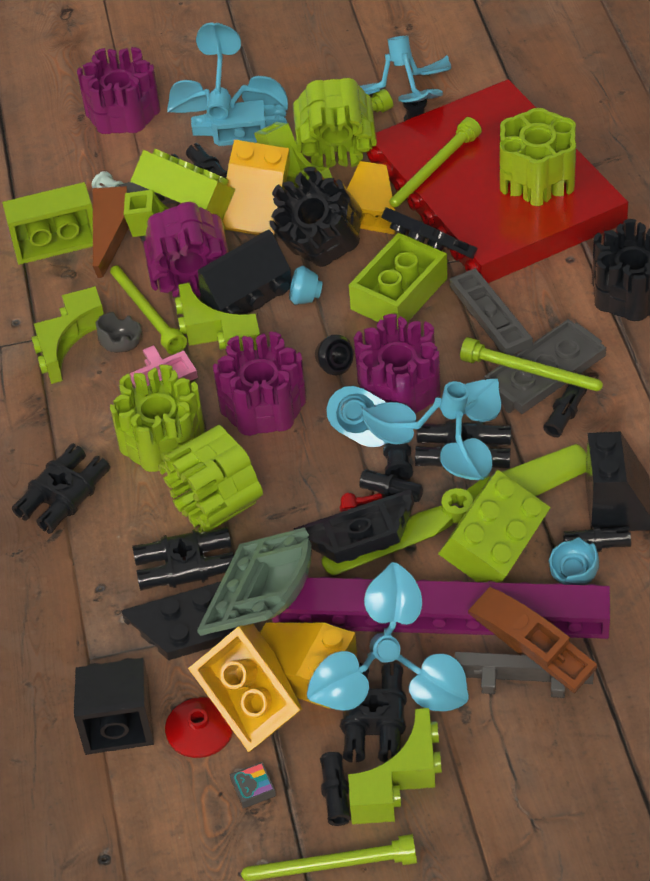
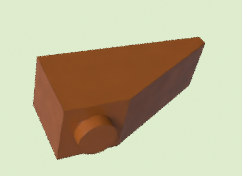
[93,186,129,278]

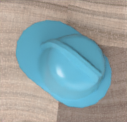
[326,386,387,447]

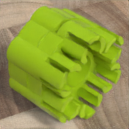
[293,78,377,168]
[500,108,576,206]
[110,365,205,472]
[158,425,263,533]

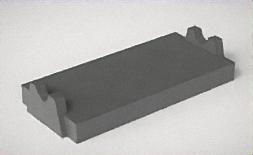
[484,319,607,414]

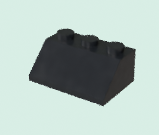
[198,229,291,315]

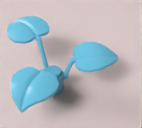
[167,22,288,120]
[360,35,452,103]
[362,378,501,480]
[307,562,469,711]

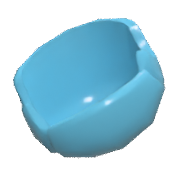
[548,537,599,585]

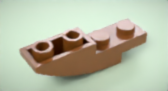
[468,587,597,694]

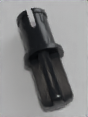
[359,469,423,502]

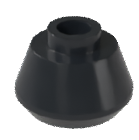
[315,334,354,376]

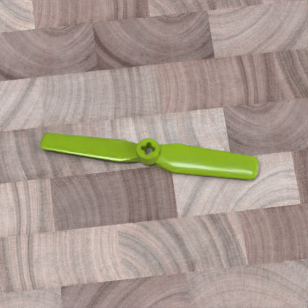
[321,444,587,575]

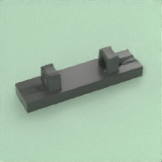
[450,268,533,355]
[455,652,594,698]

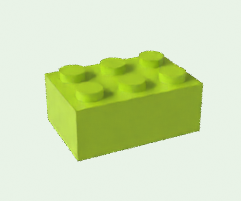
[130,149,235,220]
[2,182,93,265]
[349,233,448,327]
[438,469,551,583]

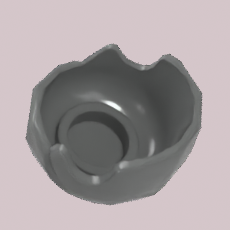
[95,312,143,353]

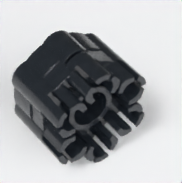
[269,167,362,267]
[592,219,650,321]

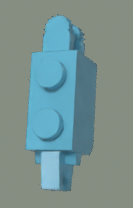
[191,100,287,146]

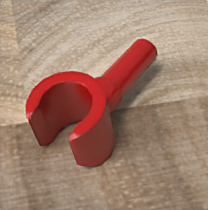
[339,493,382,513]

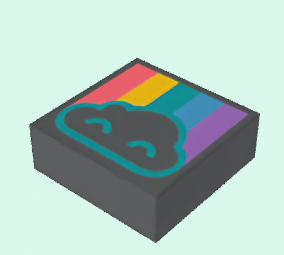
[229,762,276,809]

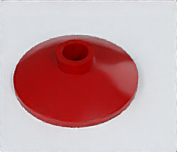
[165,697,234,758]

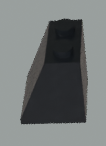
[585,431,650,531]
[74,658,154,755]

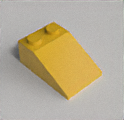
[222,140,290,236]
[260,623,357,709]
[188,624,302,752]

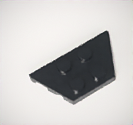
[381,207,478,259]
[293,489,415,564]
[121,581,236,660]

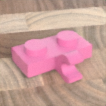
[130,345,198,388]

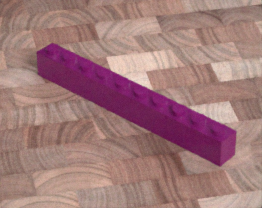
[272,577,610,639]

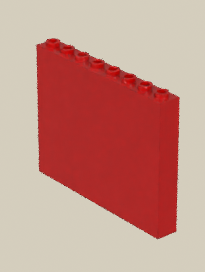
[366,79,629,283]

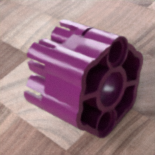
[77,47,160,134]
[143,202,229,298]
[354,314,441,414]
[213,332,307,436]

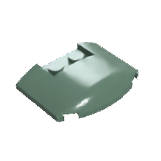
[197,527,312,636]

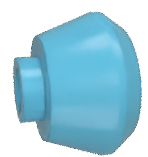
[289,266,323,305]

